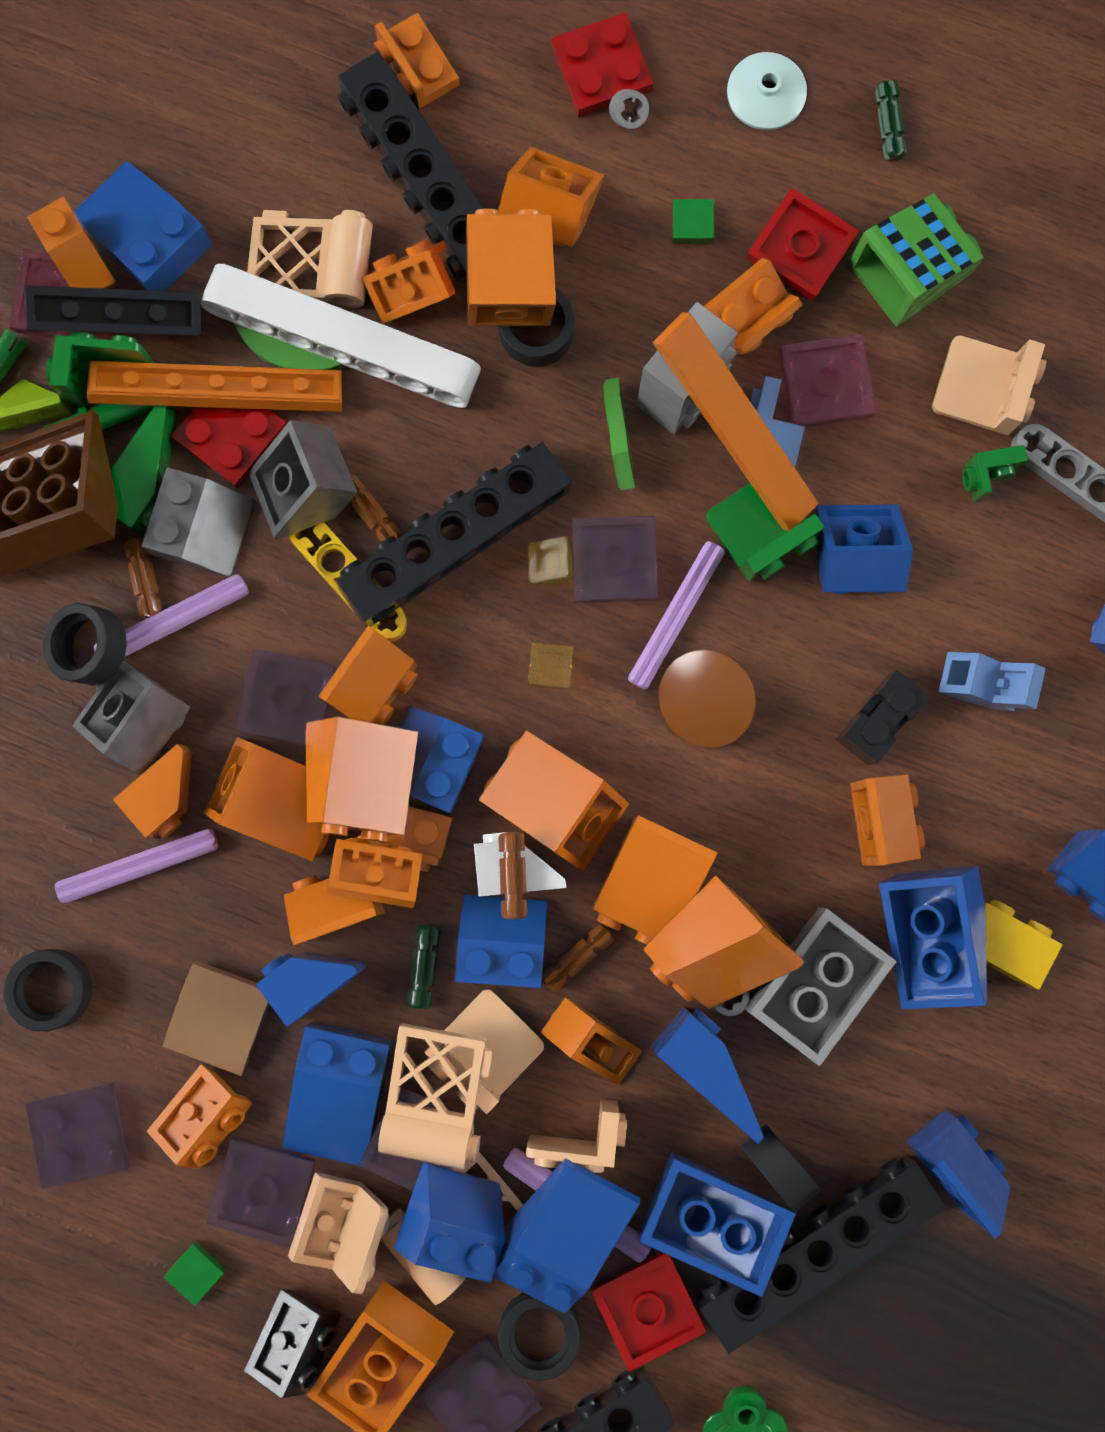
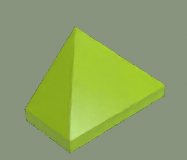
[0,379,73,433]

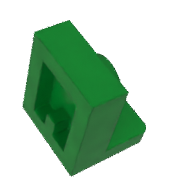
[962,445,1028,502]

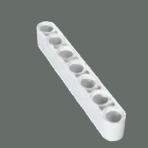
[200,264,481,408]

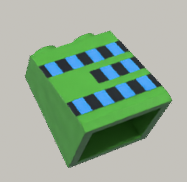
[848,194,984,327]

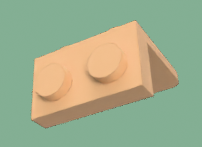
[932,335,1046,435]
[424,989,544,1114]
[526,1099,627,1173]
[288,1172,390,1294]

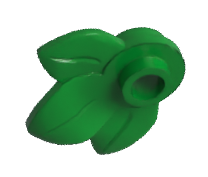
[702,1386,788,1432]

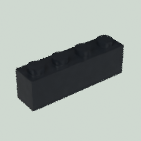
[25,285,201,337]

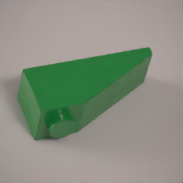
[111,405,177,536]

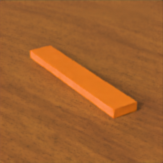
[653,312,819,531]
[87,361,342,412]

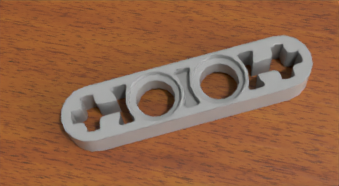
[1011,424,1105,523]

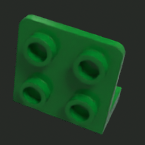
[46,331,155,409]
[706,483,825,582]

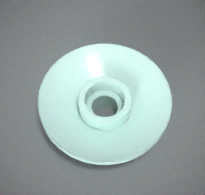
[727,52,807,130]

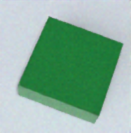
[672,199,714,244]
[163,1241,227,1306]

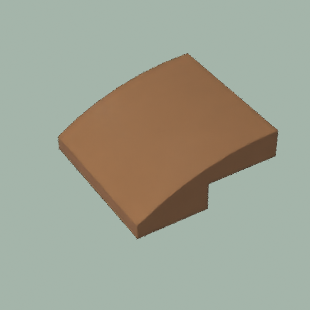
[162,960,270,1076]

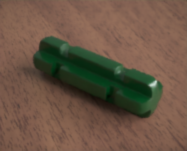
[875,80,907,161]
[406,925,440,1009]

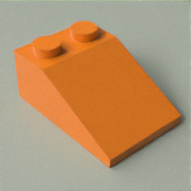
[307,1281,454,1432]

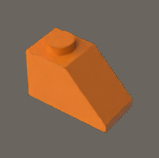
[27,196,118,289]
[113,744,192,839]
[541,997,642,1086]

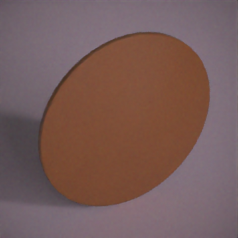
[659,649,756,748]

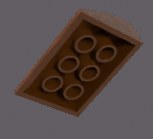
[0,410,118,577]

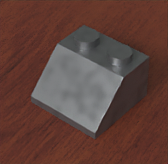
[248,420,357,539]
[141,467,256,578]
[72,661,191,775]

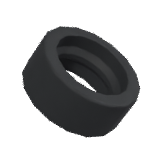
[498,287,575,367]
[43,603,127,686]
[3,949,93,1032]
[741,1125,820,1212]
[498,1292,581,1382]

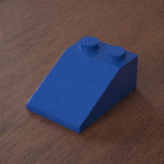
[74,161,213,291]
[879,866,987,1009]
[651,1007,764,1144]
[282,1022,394,1167]
[906,1110,1011,1239]
[638,1151,796,1297]
[493,1158,640,1314]

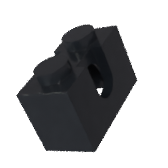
[836,670,930,766]

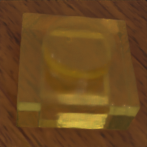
[528,537,574,587]
[528,642,573,689]

